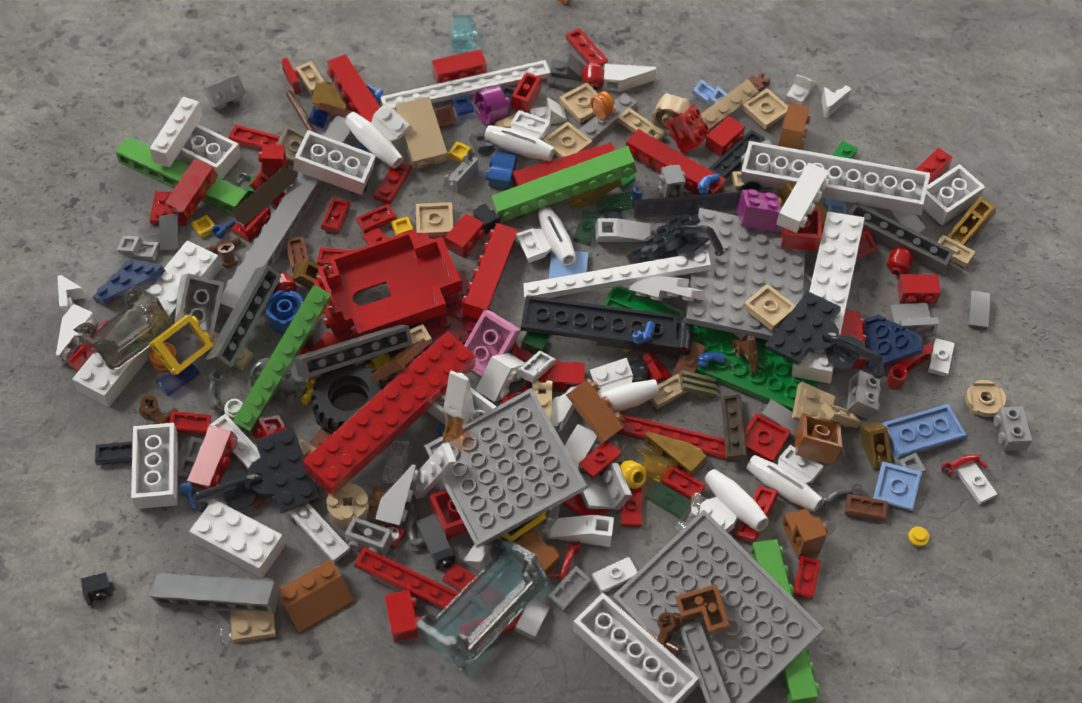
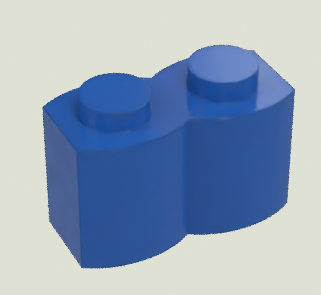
[486,152,517,190]

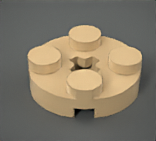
[965,380,1006,417]

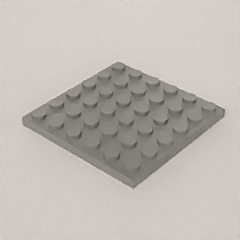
[424,388,588,549]

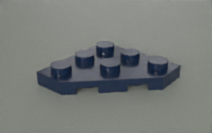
[92,259,166,305]
[863,315,924,372]

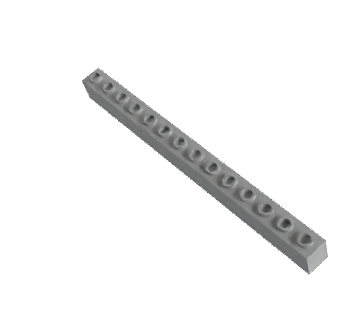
[219,116,355,316]

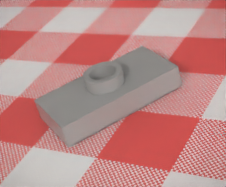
[517,351,556,383]
[547,566,591,611]

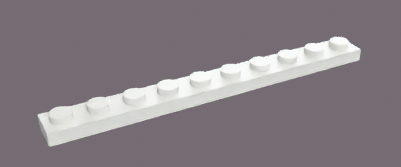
[381,60,551,110]
[524,251,711,300]
[210,414,350,564]

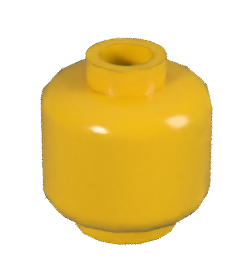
[620,460,647,489]

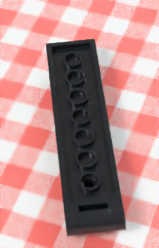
[521,295,694,355]

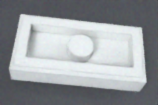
[928,338,954,377]
[957,462,997,505]
[592,557,637,593]

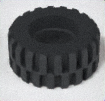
[311,363,386,435]

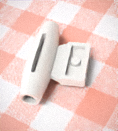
[345,102,411,168]
[484,110,555,161]
[517,207,576,266]
[590,358,660,413]
[746,445,824,512]
[692,469,769,533]

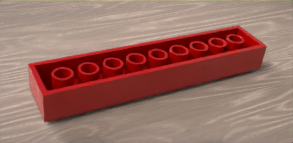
[303,331,476,497]

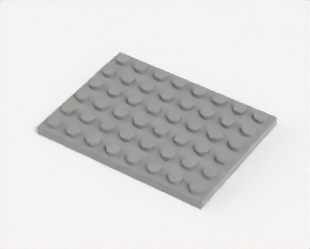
[685,208,805,340]
[613,509,824,703]

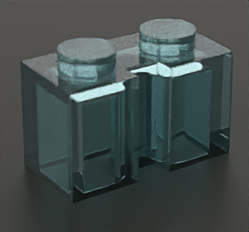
[452,15,476,52]

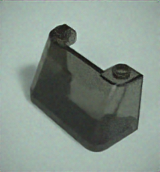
[73,285,172,370]

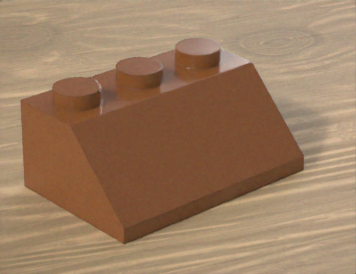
[566,379,625,443]
[278,560,354,634]

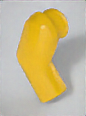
[300,377,317,405]

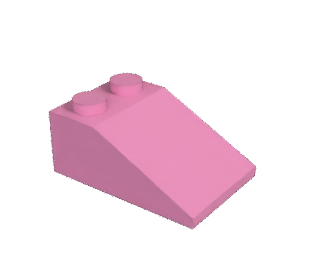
[464,310,521,376]

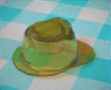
[634,445,676,481]

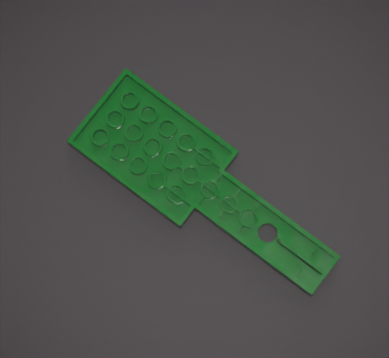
[603,286,819,413]

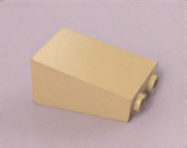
[395,96,447,169]

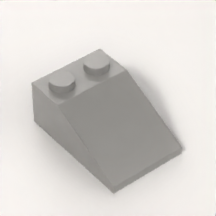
[175,274,224,338]

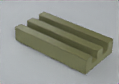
[679,370,718,398]

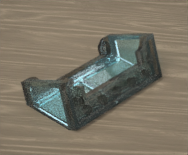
[415,536,549,672]

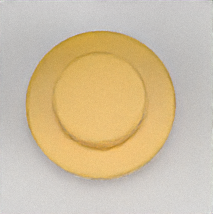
[908,527,929,547]

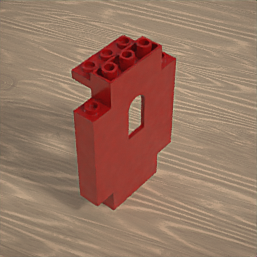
[313,229,462,337]

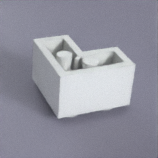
[476,352,525,402]

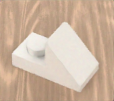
[786,74,815,105]
[822,85,851,118]
[530,98,567,124]
[58,275,85,316]
[463,545,509,582]

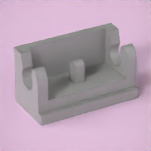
[443,154,478,194]

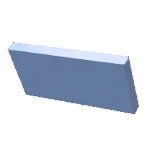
[881,404,967,459]

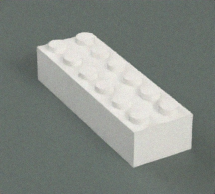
[573,593,699,703]

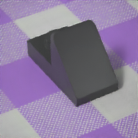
[550,53,586,81]

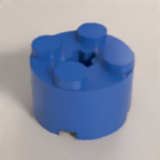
[266,290,303,336]

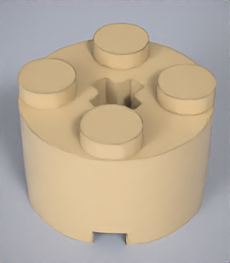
[652,94,689,136]
[326,482,369,530]

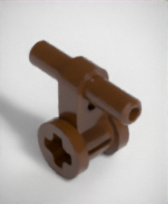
[204,237,241,268]
[732,336,759,372]
[139,395,179,425]
[646,612,684,655]

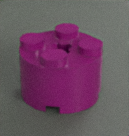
[473,85,511,125]

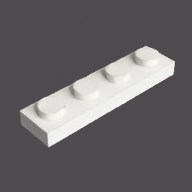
[410,443,456,499]

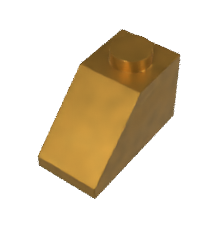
[312,81,349,110]
[292,259,330,289]
[860,422,892,469]

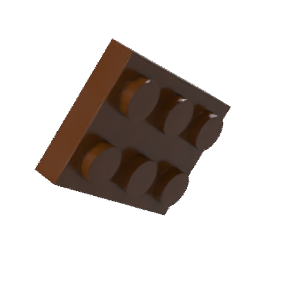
[370,338,428,383]

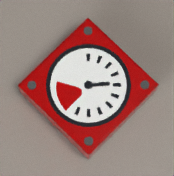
[384,522,406,549]

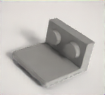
[890,303,939,337]
[581,463,632,510]

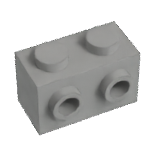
[203,75,247,109]
[657,165,686,197]
[847,370,881,419]
[994,406,1032,451]
[345,517,393,557]

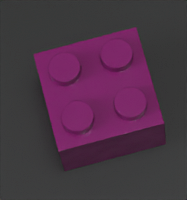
[737,189,782,232]

